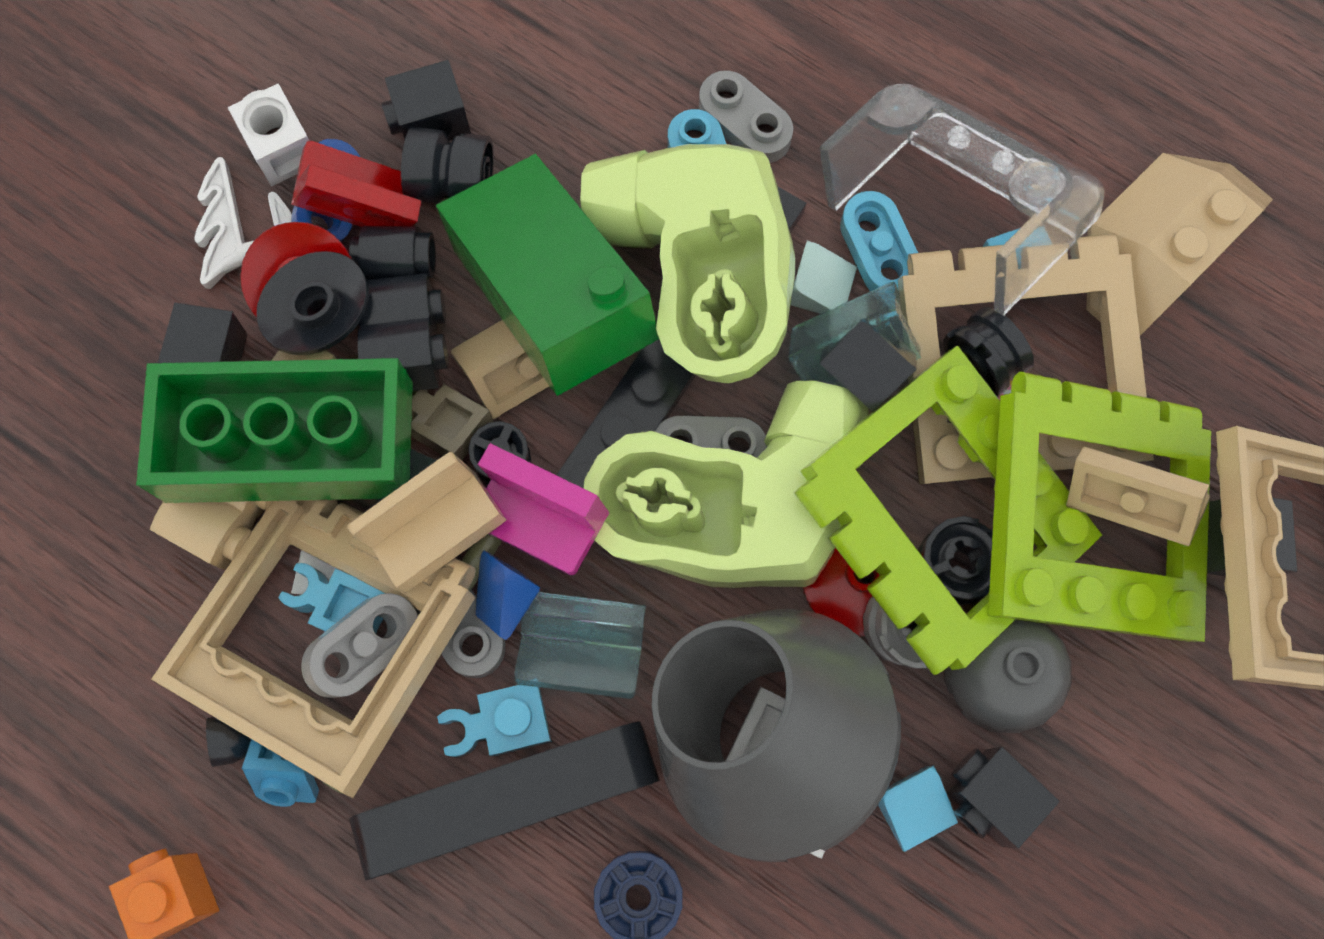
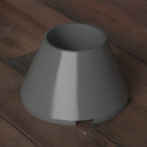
[652,609,901,862]

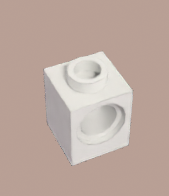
[228,84,309,186]

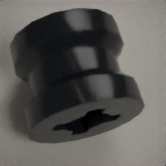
[469,421,532,485]

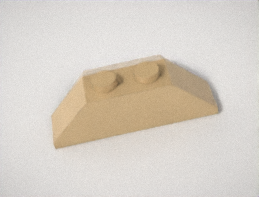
[1086,153,1273,335]

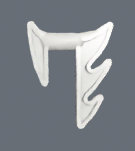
[194,157,292,289]

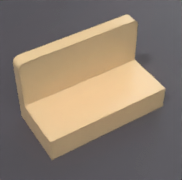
[451,320,549,419]
[1066,447,1210,546]
[347,452,507,593]

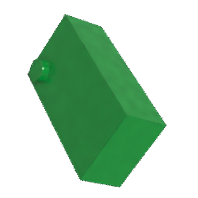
[436,153,659,396]
[136,358,413,503]

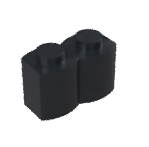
[358,273,449,391]

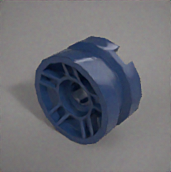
[594,851,683,939]

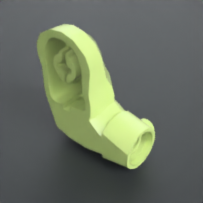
[580,144,795,384]
[584,381,869,588]

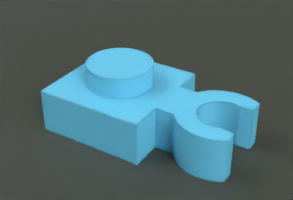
[278,563,385,634]
[437,680,552,757]

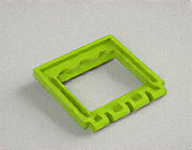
[794,345,1102,675]
[988,372,1211,642]

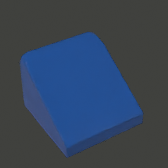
[475,550,540,640]

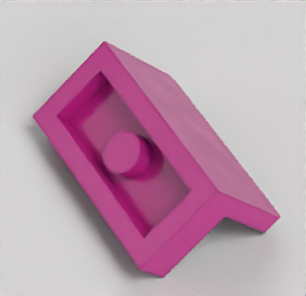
[477,443,609,575]

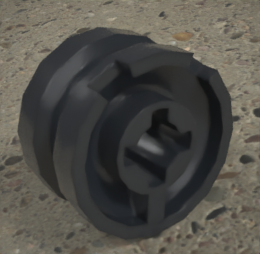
[943,307,1034,397]
[917,516,993,606]

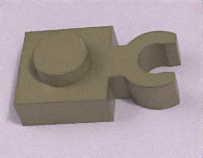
[411,384,493,460]

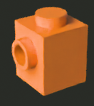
[109,848,220,939]

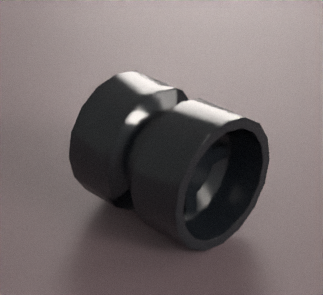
[401,127,494,204]

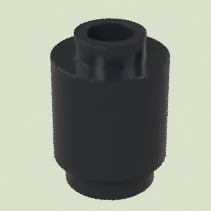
[349,226,436,280]

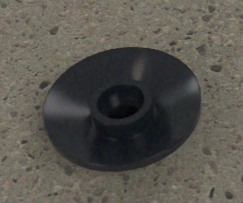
[257,251,369,355]

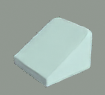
[791,241,857,320]

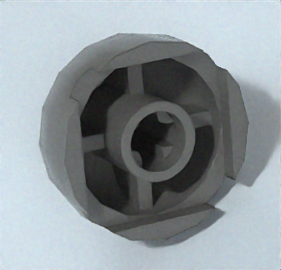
[944,619,1072,733]

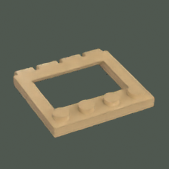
[898,234,1154,484]
[1216,426,1324,690]
[151,500,476,798]

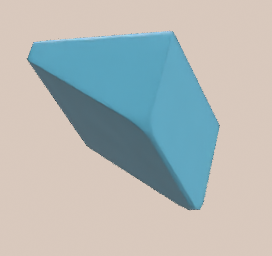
[878,765,958,852]

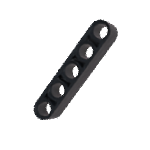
[349,721,660,881]

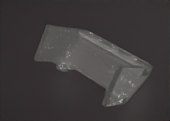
[820,84,1104,316]

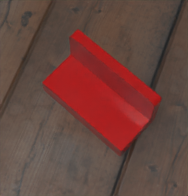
[291,141,421,227]

